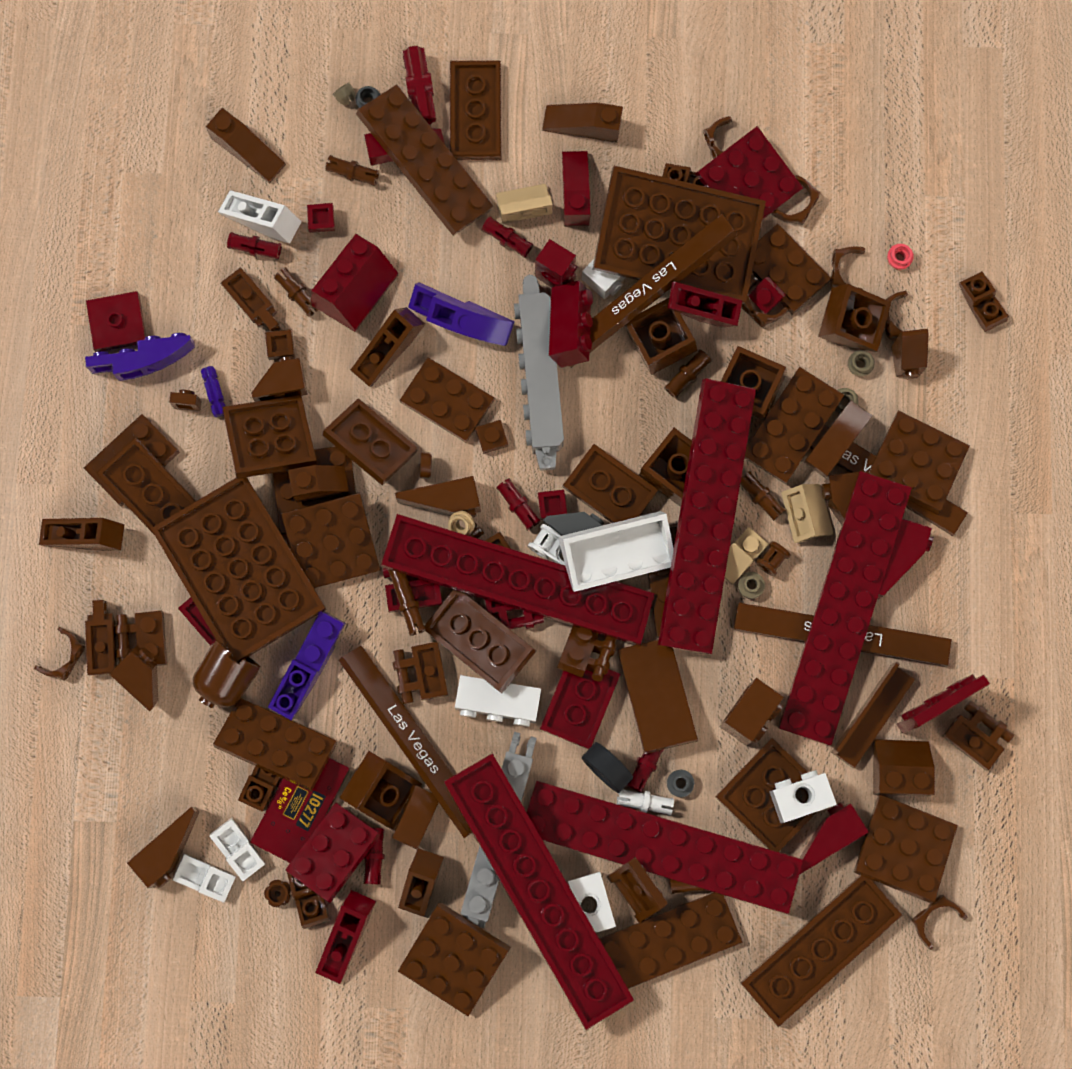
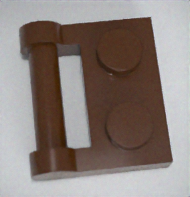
[607,857,668,923]

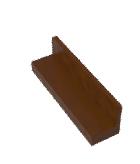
[831,661,915,768]

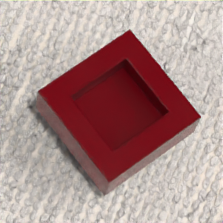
[307,203,335,233]
[748,276,786,314]
[538,489,567,520]

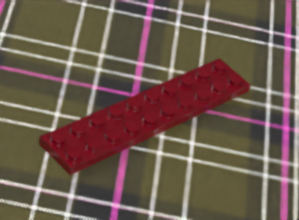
[658,378,756,654]
[778,471,912,746]
[381,514,655,646]
[444,753,634,1030]
[527,780,803,915]

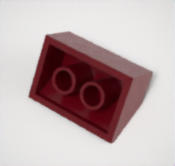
[311,234,398,332]

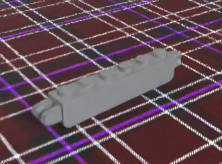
[514,274,564,471]
[460,732,537,928]

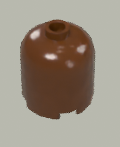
[193,640,261,708]

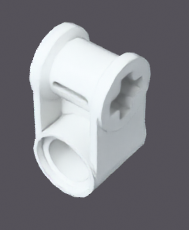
[528,524,565,565]

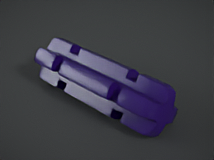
[201,366,226,417]

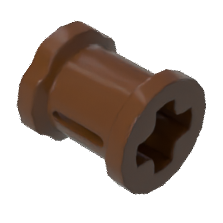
[756,541,791,577]

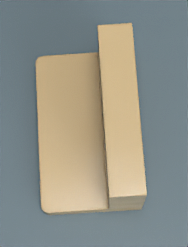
[496,184,552,224]
[781,484,833,543]

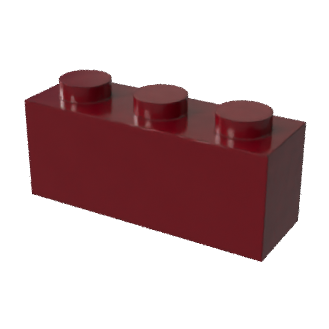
[549,280,593,368]

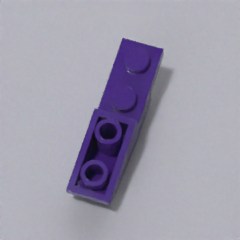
[408,282,514,346]
[85,333,195,381]
[268,611,346,720]

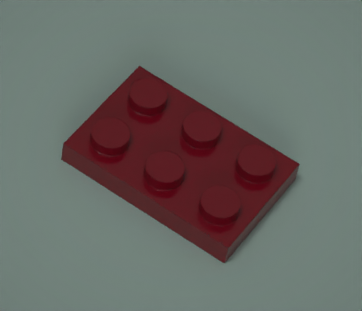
[540,669,621,749]
[285,802,381,903]

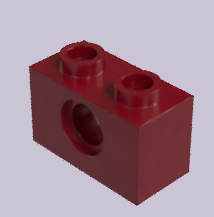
[535,239,578,287]

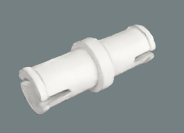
[617,789,674,816]

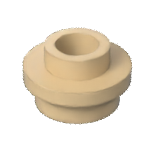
[448,511,475,536]

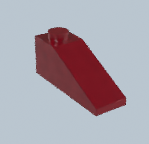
[562,151,591,226]
[668,282,743,328]
[877,519,934,599]
[799,802,869,875]
[315,890,376,984]

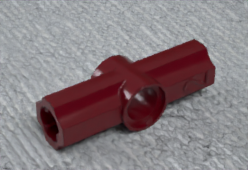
[403,45,436,125]

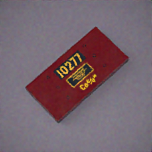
[250,758,350,863]

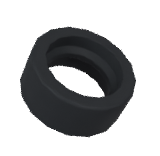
[582,742,633,793]

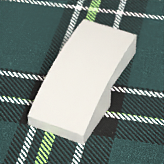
[210,818,265,881]
[172,854,235,903]

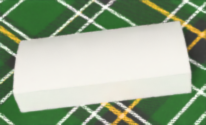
[558,511,674,592]

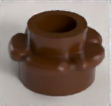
[264,880,291,908]

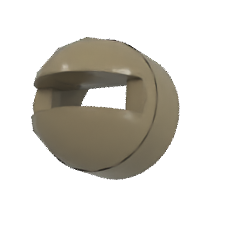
[333,82,355,105]

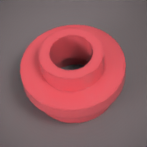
[887,244,914,270]

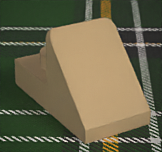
[725,527,769,585]

